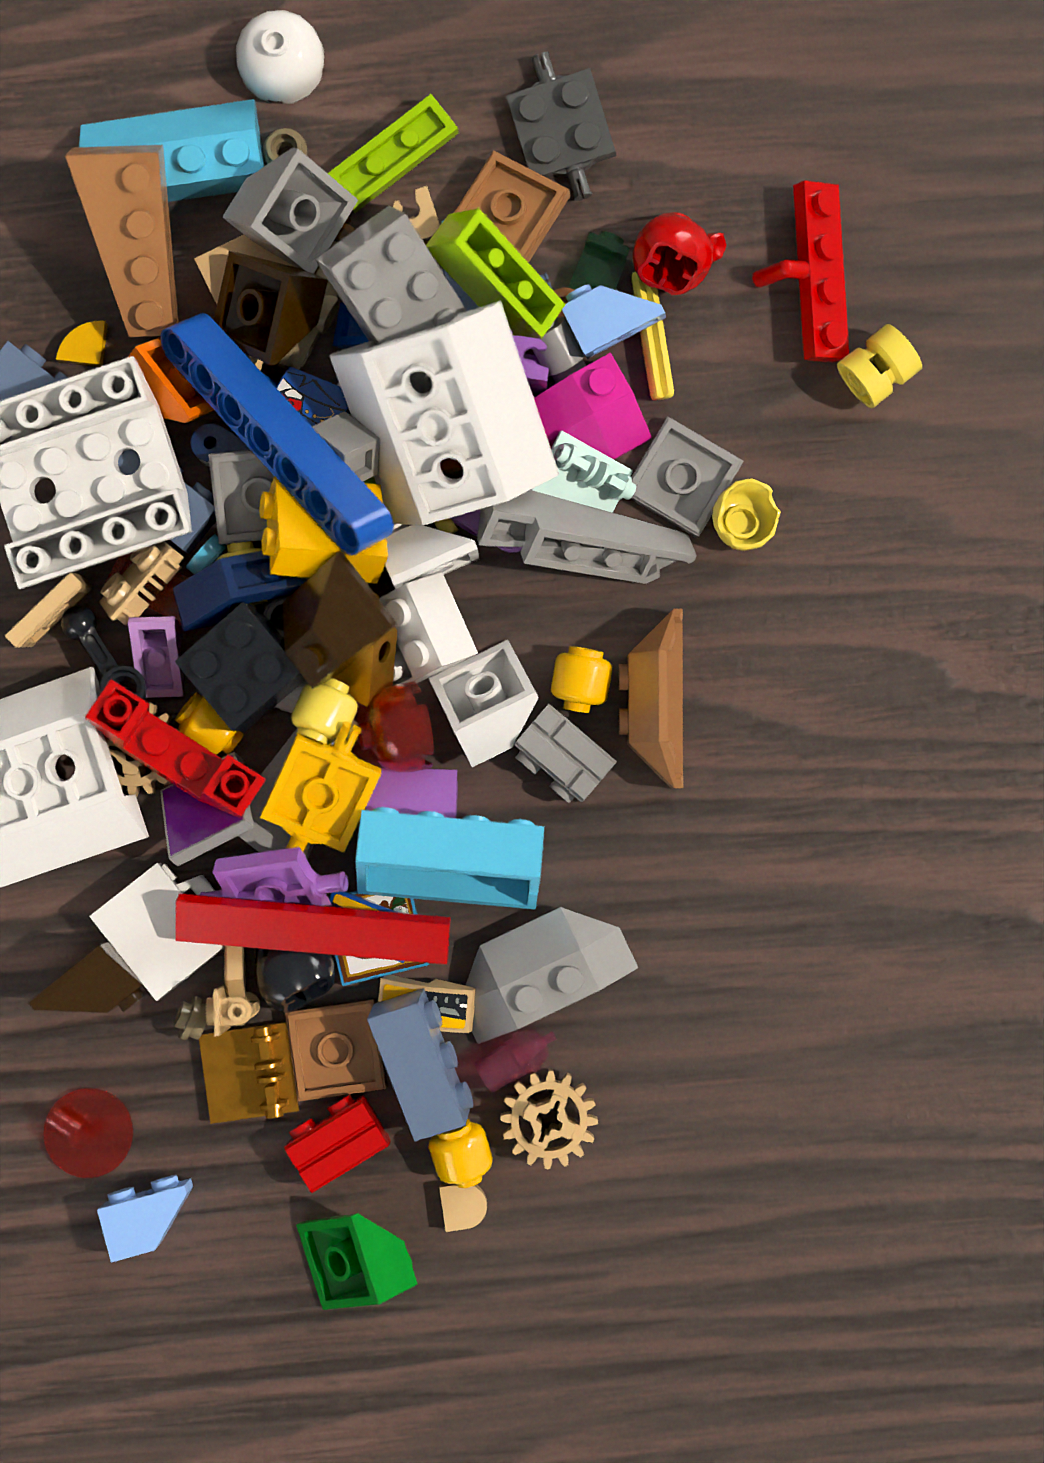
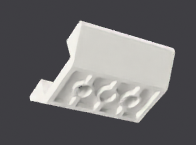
[329,301,559,525]
[0,356,192,589]
[0,667,149,888]

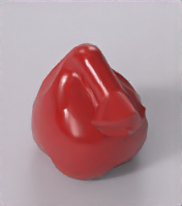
[632,212,726,295]

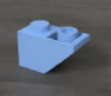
[97,1175,193,1262]

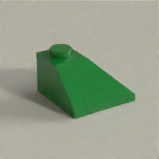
[296,1213,418,1310]

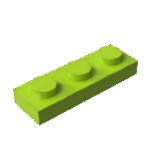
[327,94,459,213]

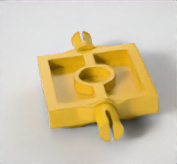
[260,722,381,853]

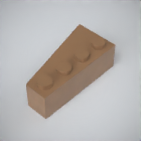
[65,145,178,337]

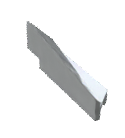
[477,490,696,584]

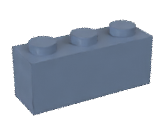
[367,988,473,1141]

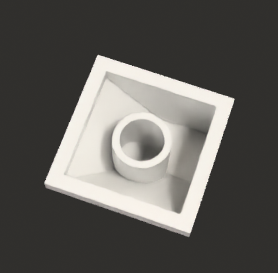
[385,523,479,589]
[429,640,538,767]

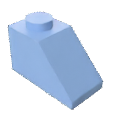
[562,284,666,359]

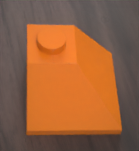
[127,337,214,423]

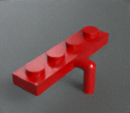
[752,180,849,363]

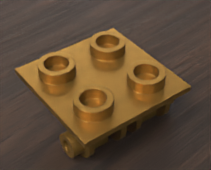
[199,1022,299,1124]

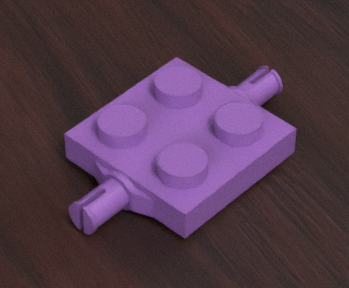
[200,847,348,907]

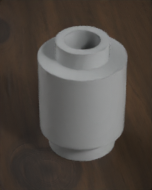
[532,316,586,383]

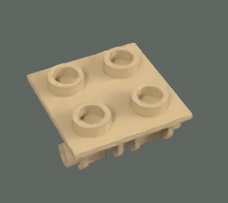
[99,541,184,625]

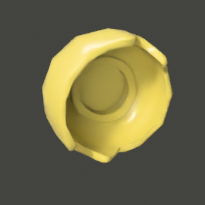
[712,478,781,551]

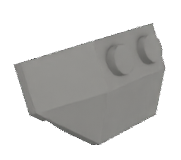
[465,907,638,1044]

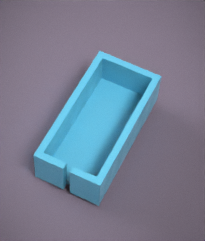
[356,807,544,910]

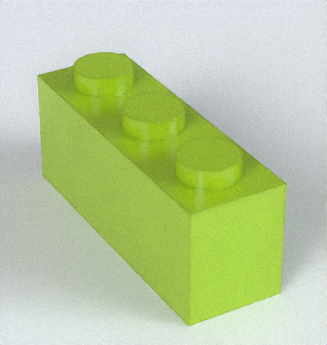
[426,208,566,339]

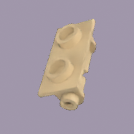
[206,983,260,1036]

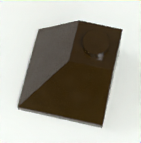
[214,251,328,365]
[282,550,397,689]
[28,942,145,1013]

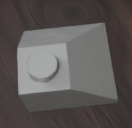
[222,147,358,274]

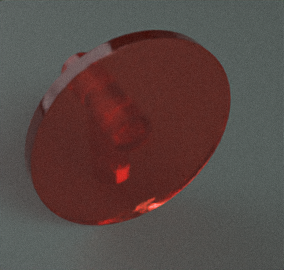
[44,1088,134,1178]

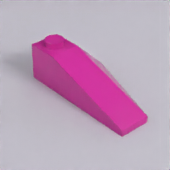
[534,352,652,460]

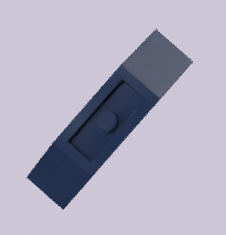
[173,551,309,631]

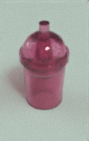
[475,1030,557,1093]

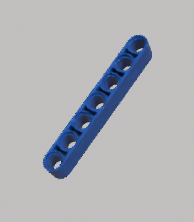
[160,313,394,556]

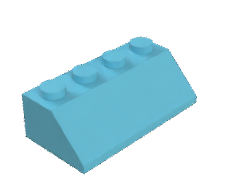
[79,99,265,202]

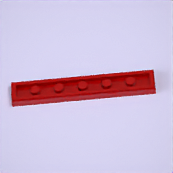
[175,894,451,965]

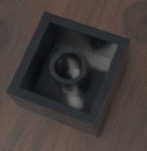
[175,602,305,732]

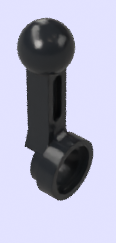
[61,605,147,700]

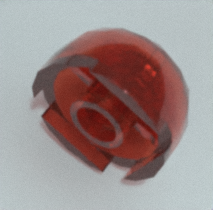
[357,681,434,773]

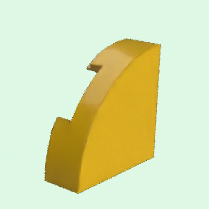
[56,321,108,367]

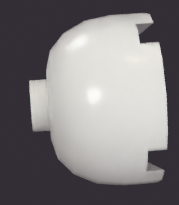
[236,10,324,104]

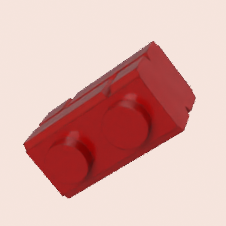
[284,1094,391,1193]

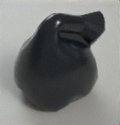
[255,948,335,1013]

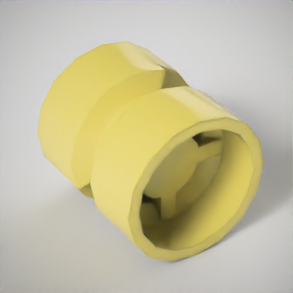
[837,324,922,408]

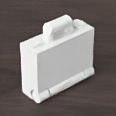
[89,863,224,1001]

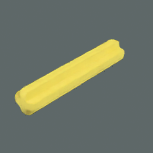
[631,272,674,400]

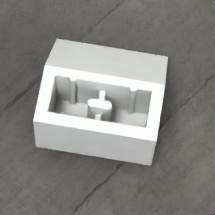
[379,572,478,695]

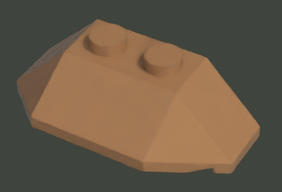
[618,609,683,789]

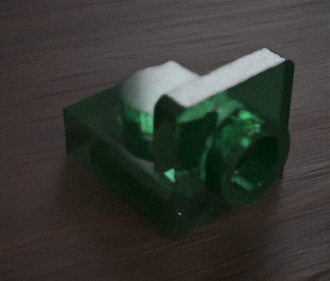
[568,231,630,290]

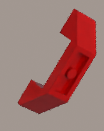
[85,679,266,818]

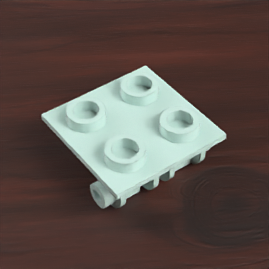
[531,430,636,513]

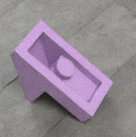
[128,616,185,698]

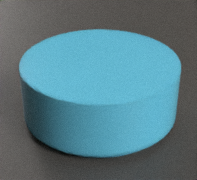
[186,534,227,574]

